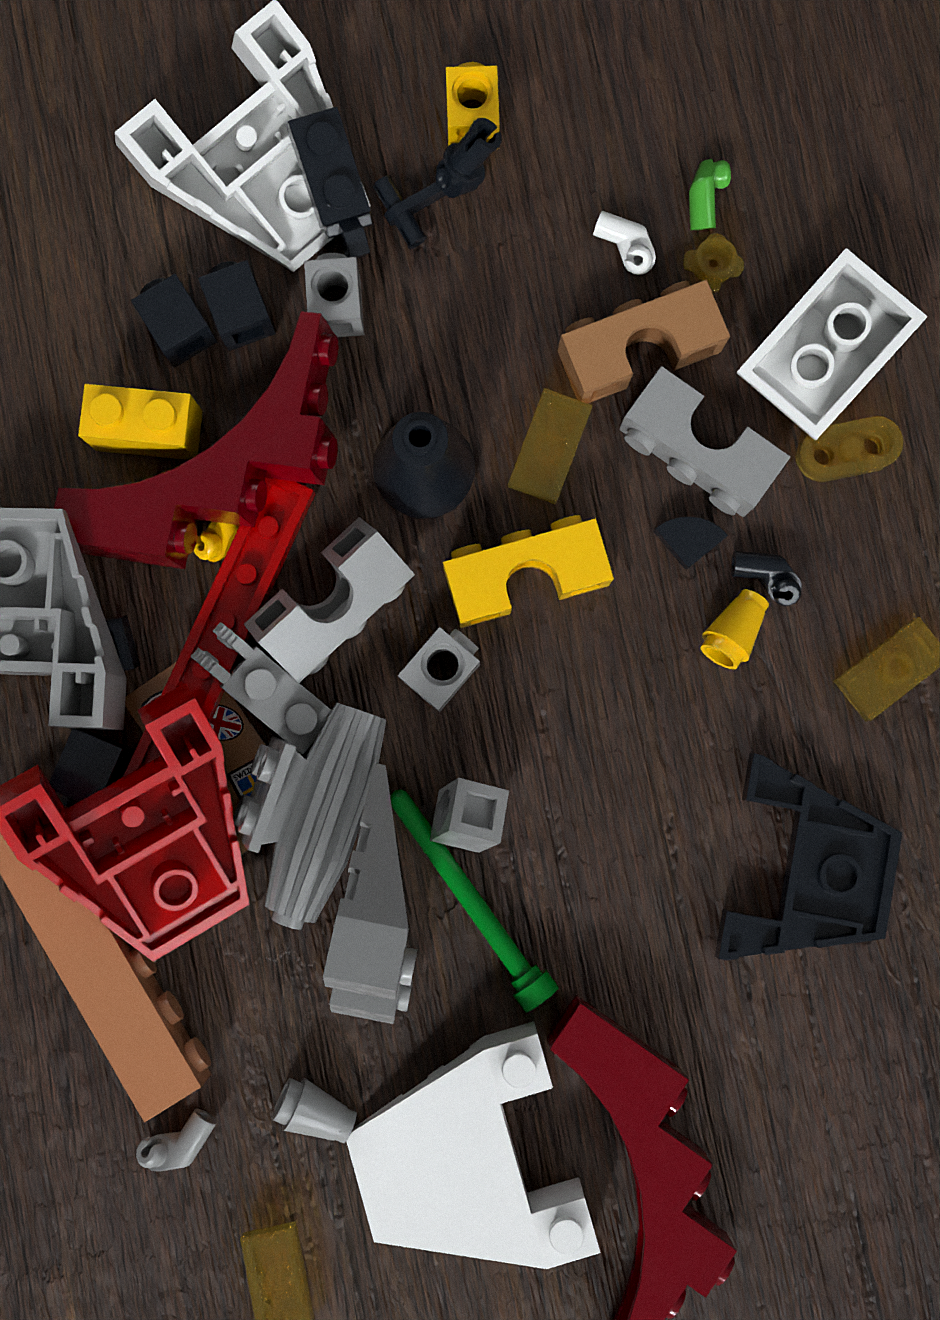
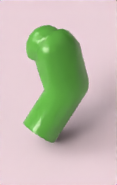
[689,158,731,230]

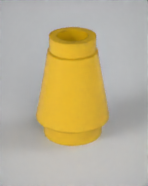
[701,589,769,669]

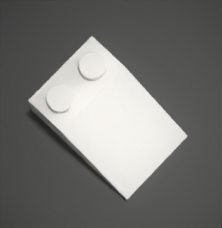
[737,248,928,441]

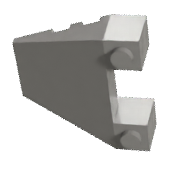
[0,508,127,730]
[323,763,418,1024]

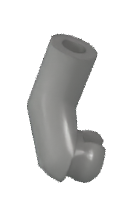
[136,1108,217,1171]

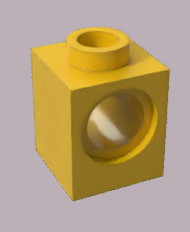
[446,62,500,146]

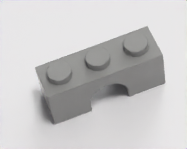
[619,366,790,517]
[244,517,415,683]

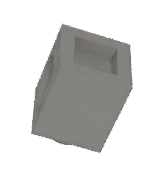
[304,253,364,337]
[398,627,480,712]
[430,778,509,853]

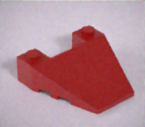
[0,683,250,962]

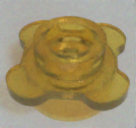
[683,233,744,294]

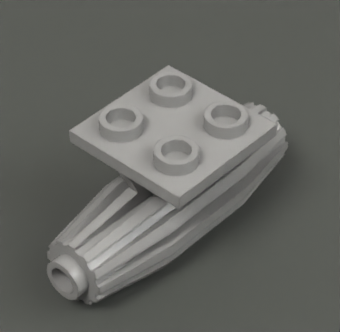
[233,702,386,930]

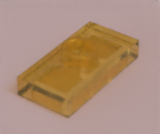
[508,388,593,505]
[833,617,940,722]
[240,1221,315,1320]

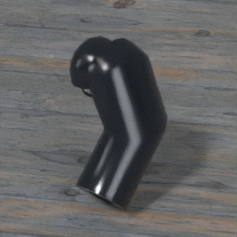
[731,551,802,606]

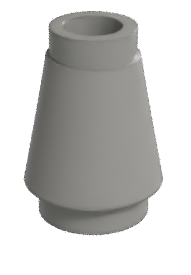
[272,1078,357,1144]

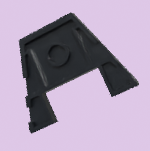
[715,753,902,961]

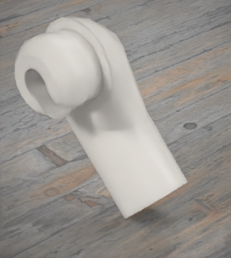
[593,211,656,275]

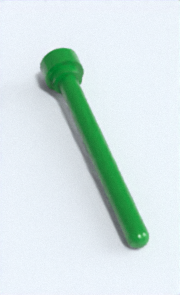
[390,789,559,1013]

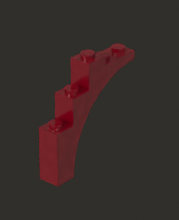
[54,311,339,569]
[546,995,737,1320]

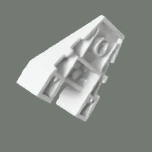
[115,0,370,272]
[346,1021,601,1269]

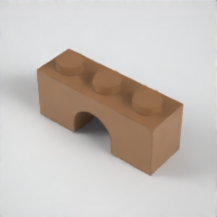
[558,280,730,406]

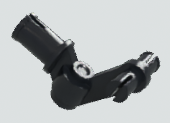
[372,118,502,250]

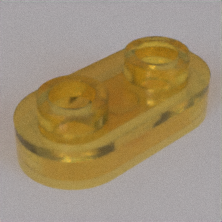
[796,416,903,482]

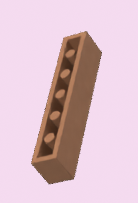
[0,833,212,1123]

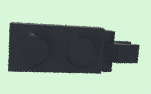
[286,106,372,259]

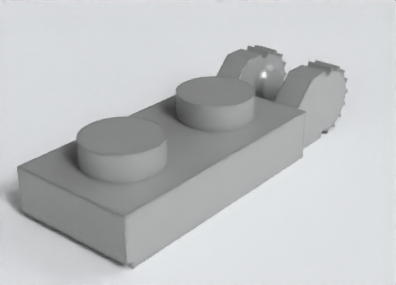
[191,622,332,755]

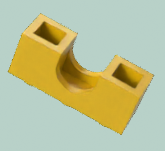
[443,515,614,628]

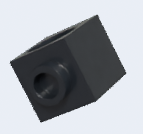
[198,260,276,351]
[130,274,217,368]
[49,728,136,807]

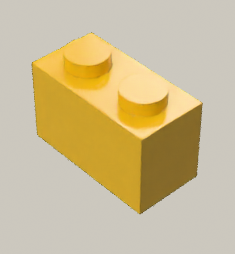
[78,384,203,460]

